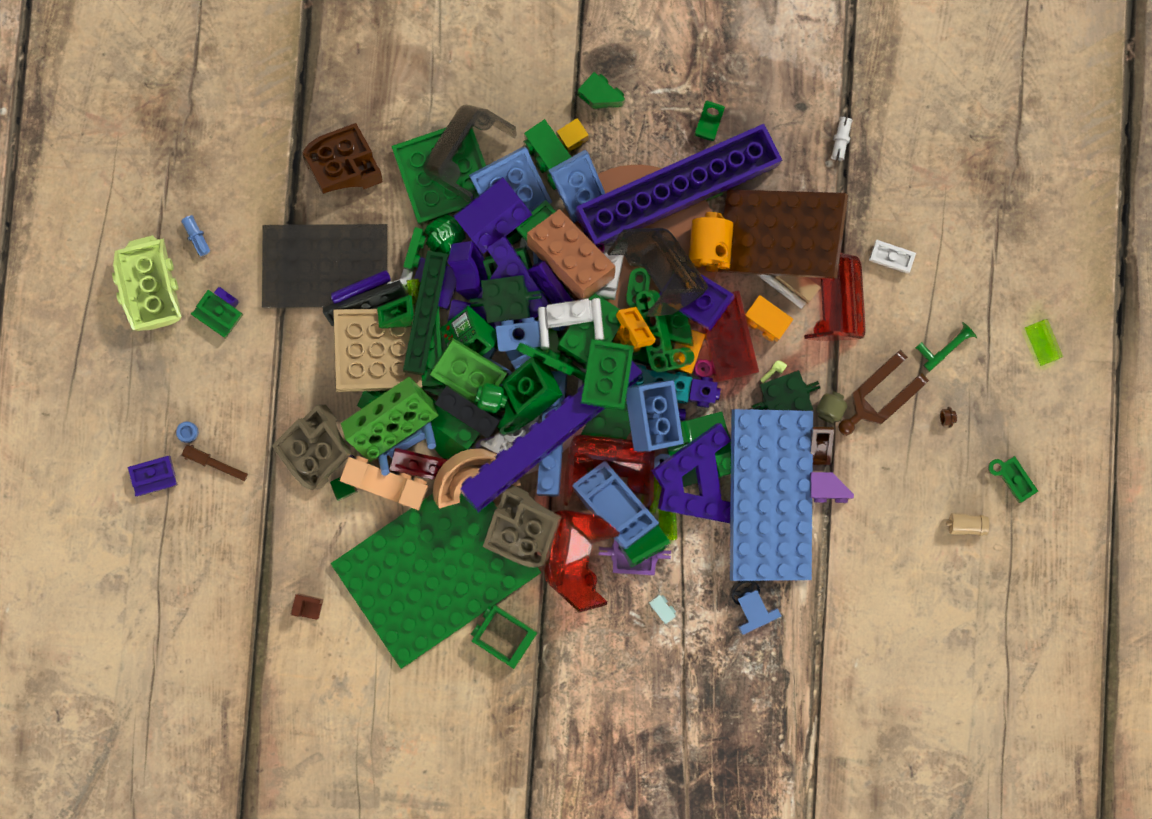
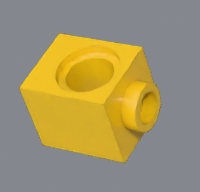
[556,118,589,153]

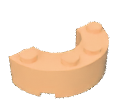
[433,449,521,508]
[340,455,428,510]

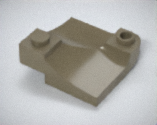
[272,405,352,490]
[483,485,562,567]

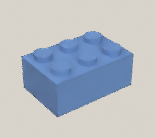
[626,380,684,451]

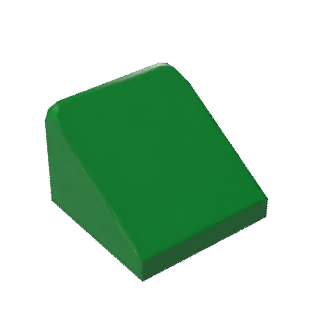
[330,477,358,501]

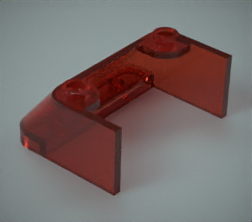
[804,253,866,341]
[563,435,655,511]
[545,510,620,613]

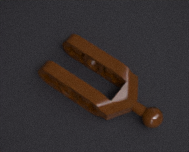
[838,349,929,435]

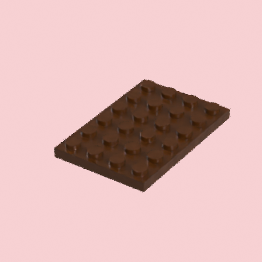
[718,189,848,279]

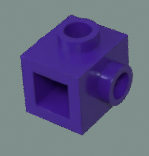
[688,377,721,408]

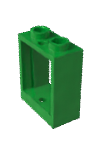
[471,604,538,669]

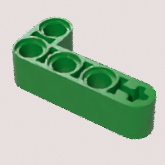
[636,290,694,372]

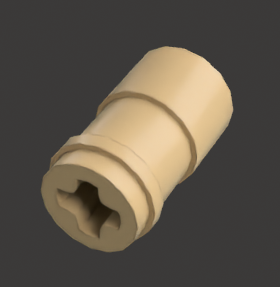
[946,513,989,536]

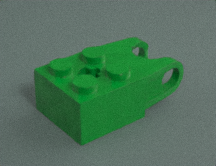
[498,357,563,435]

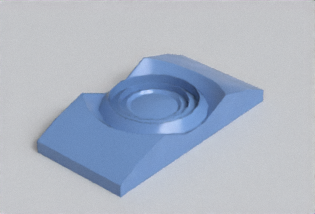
[572,461,659,550]

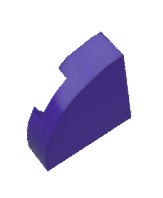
[214,287,239,308]

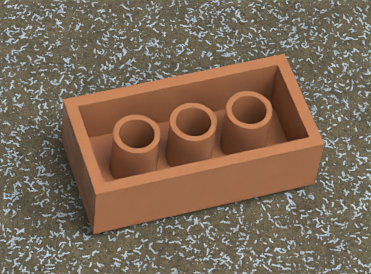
[527,209,616,300]

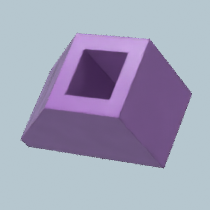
[810,472,854,503]

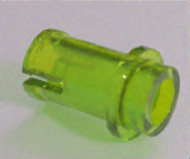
[405,279,421,305]

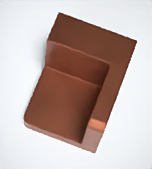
[291,594,324,620]

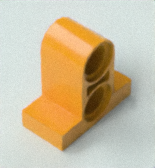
[613,307,656,353]

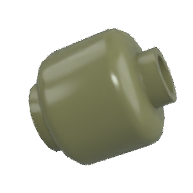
[816,391,848,424]

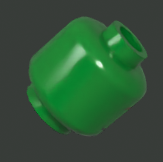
[474,383,507,413]

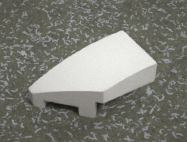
[480,433,516,453]

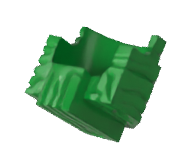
[424,215,466,255]

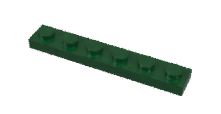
[403,250,448,376]

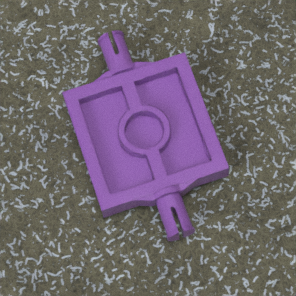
[599,540,671,575]

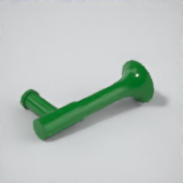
[915,322,977,372]

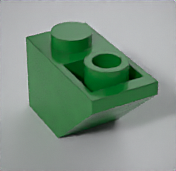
[577,72,625,109]

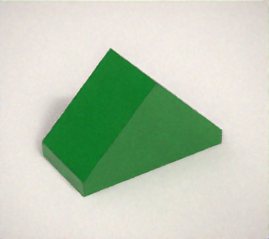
[377,295,414,328]

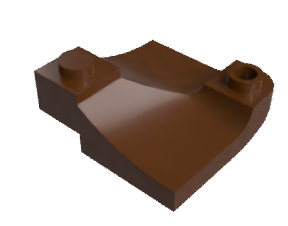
[303,123,383,194]

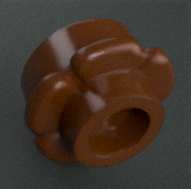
[940,407,957,428]

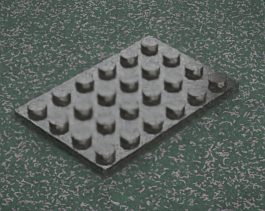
[262,224,388,309]

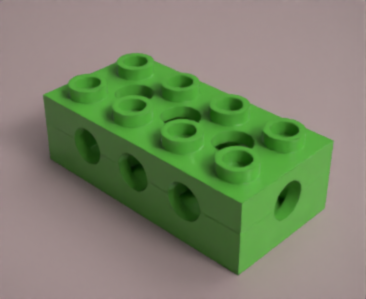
[340,376,439,462]

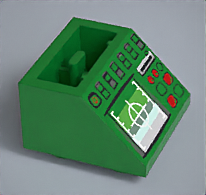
[440,306,497,356]

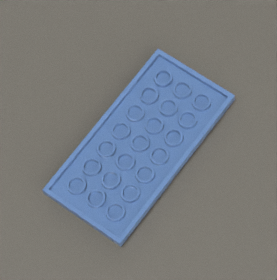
[730,409,813,581]

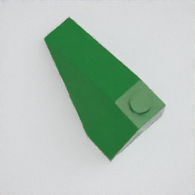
[429,396,482,460]

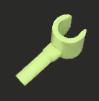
[760,360,787,383]

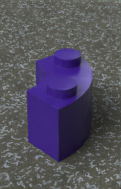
[448,241,488,300]

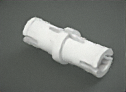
[831,117,853,161]

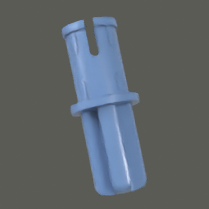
[181,215,210,256]

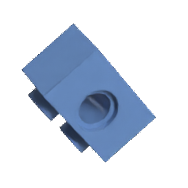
[496,317,541,352]

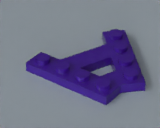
[448,236,551,338]
[651,423,731,523]

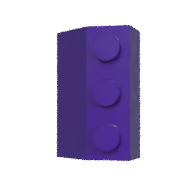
[454,177,533,254]

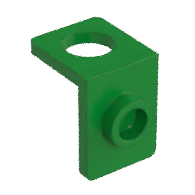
[694,101,725,141]

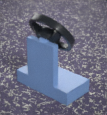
[731,581,781,635]

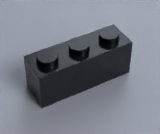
[435,386,502,439]

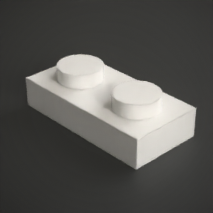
[869,240,916,274]

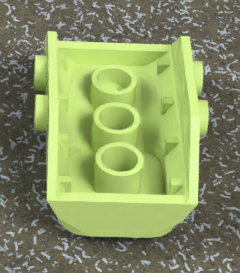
[112,235,182,331]

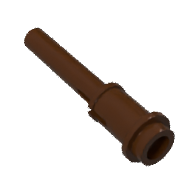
[182,445,248,482]

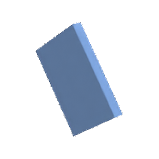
[549,150,606,223]

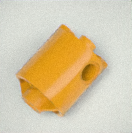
[688,212,733,272]

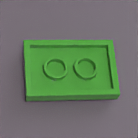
[430,338,507,403]

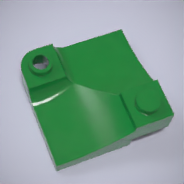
[667,411,731,487]

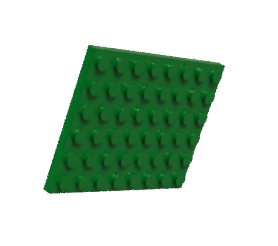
[330,493,542,669]

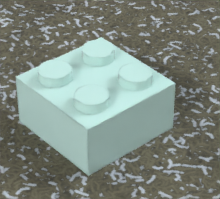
[648,594,676,624]

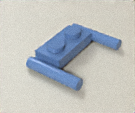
[378,421,436,475]

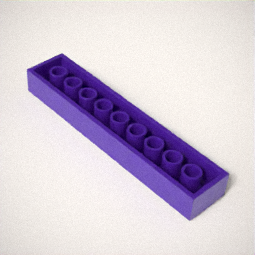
[574,124,782,248]

